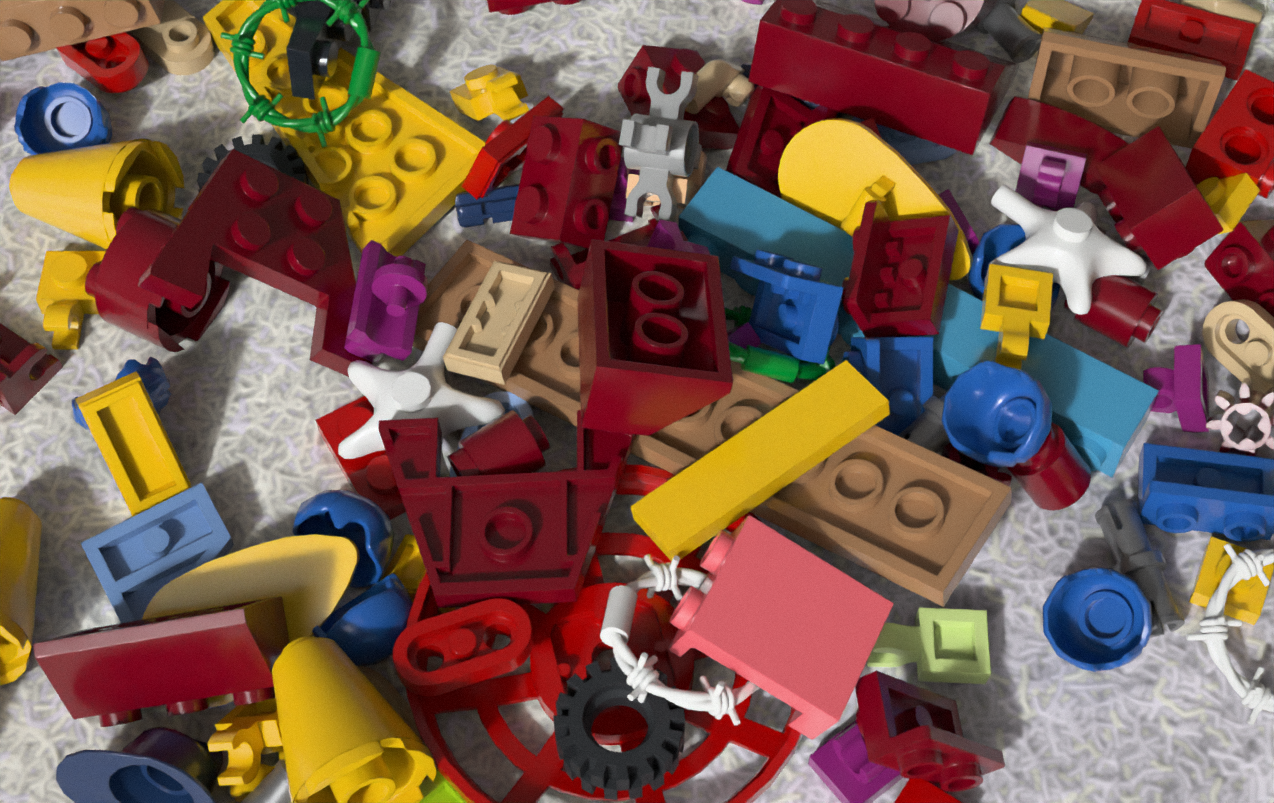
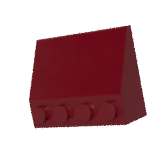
[748,0,1020,155]

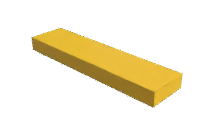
[630,360,890,562]

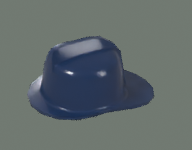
[56,727,223,803]

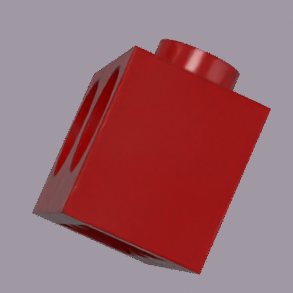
[1186,69,1274,214]

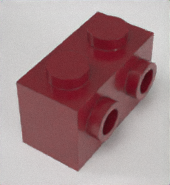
[1095,126,1224,270]

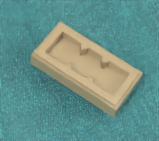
[443,260,555,385]

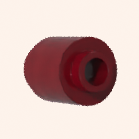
[1064,275,1163,348]
[447,410,550,477]
[1007,422,1091,511]

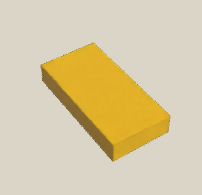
[75,371,192,516]

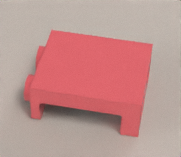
[668,515,894,740]

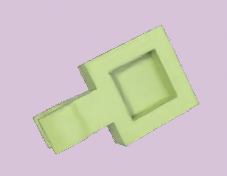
[867,607,991,684]

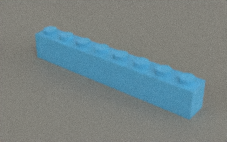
[678,166,1159,478]

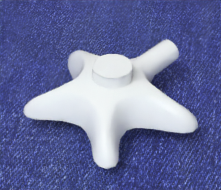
[990,185,1147,315]
[338,322,505,477]

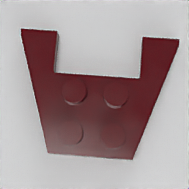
[138,149,372,377]
[378,410,637,608]

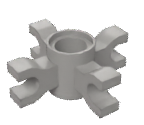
[619,67,702,222]

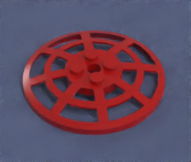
[406,464,803,803]

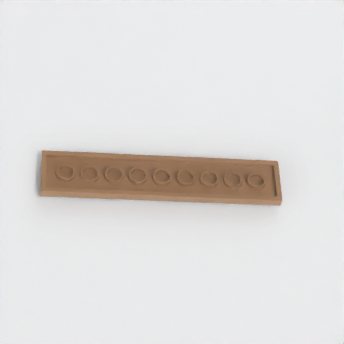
[413,240,1012,607]

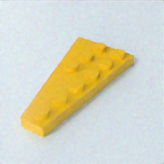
[203,0,486,257]

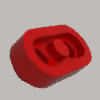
[56,32,149,93]
[393,598,533,696]

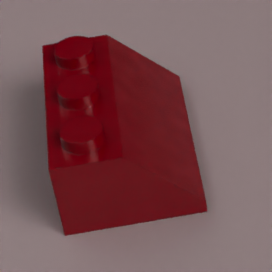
[577,239,733,436]
[33,596,290,727]

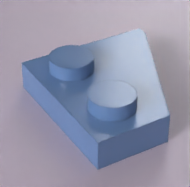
[80,483,234,623]

